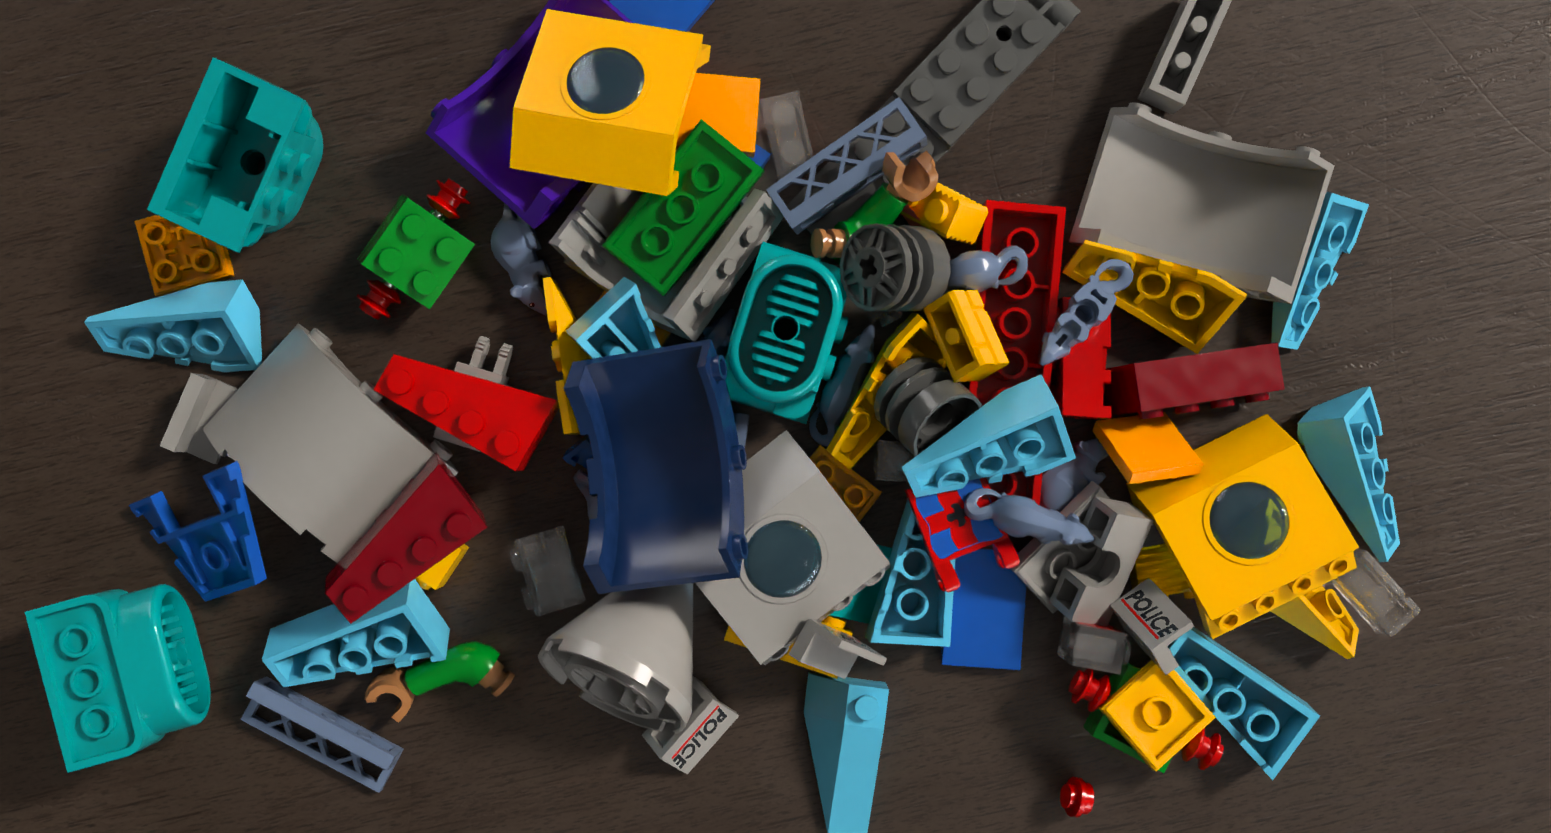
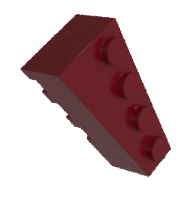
[1103,343,1285,420]
[325,452,487,624]

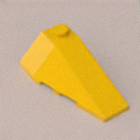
[1221,499,1359,659]

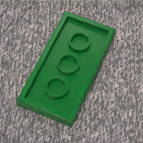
[602,119,765,297]

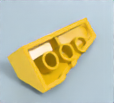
[1062,240,1246,354]
[543,277,591,435]
[826,312,947,469]

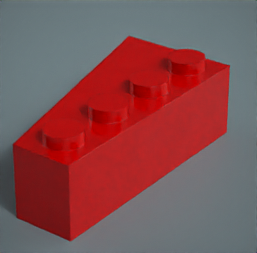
[373,354,559,471]

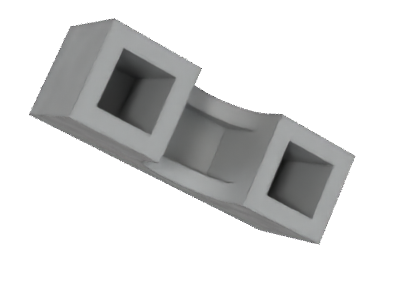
[1049,496,1154,626]

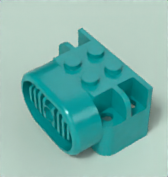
[147,57,323,253]
[725,241,849,424]
[25,584,211,773]

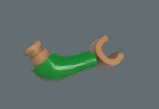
[811,150,938,265]
[364,641,515,723]

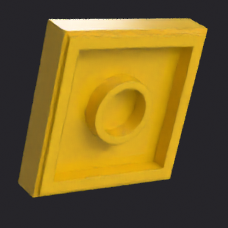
[1099,660,1216,772]

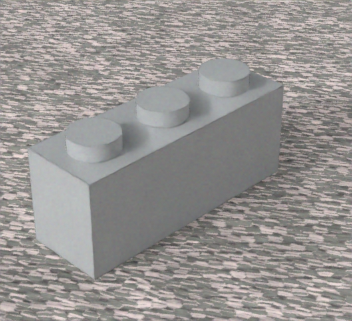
[1137,0,1232,115]

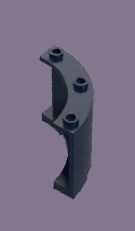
[564,339,748,594]

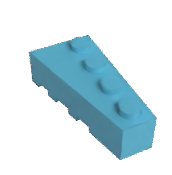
[864,498,955,647]
[262,579,450,687]
[1168,627,1320,780]

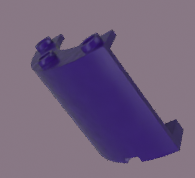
[426,0,645,229]

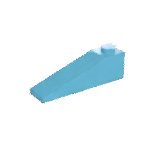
[1271,192,1369,350]
[84,279,262,372]
[902,374,1076,497]
[1297,386,1400,562]
[803,672,889,833]

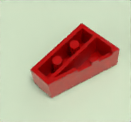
[1050,297,1112,420]

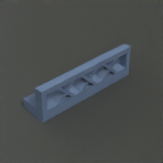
[766,97,928,235]
[241,676,404,793]

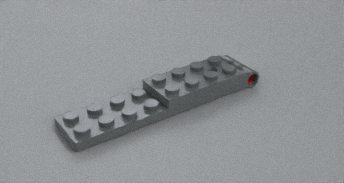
[787,0,1081,236]

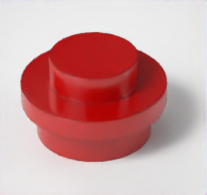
[1060,777,1094,818]

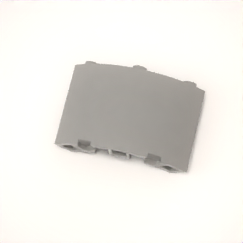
[1069,103,1335,304]
[203,323,458,563]

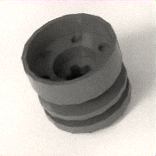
[840,223,951,311]
[873,356,982,457]

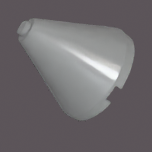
[538,583,693,733]

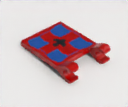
[905,477,1020,592]

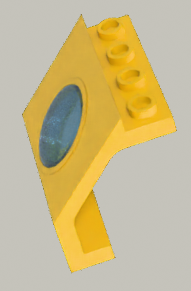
[510,9,711,196]
[1126,414,1359,639]

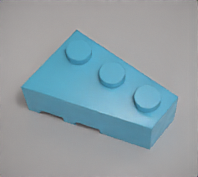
[566,277,661,359]

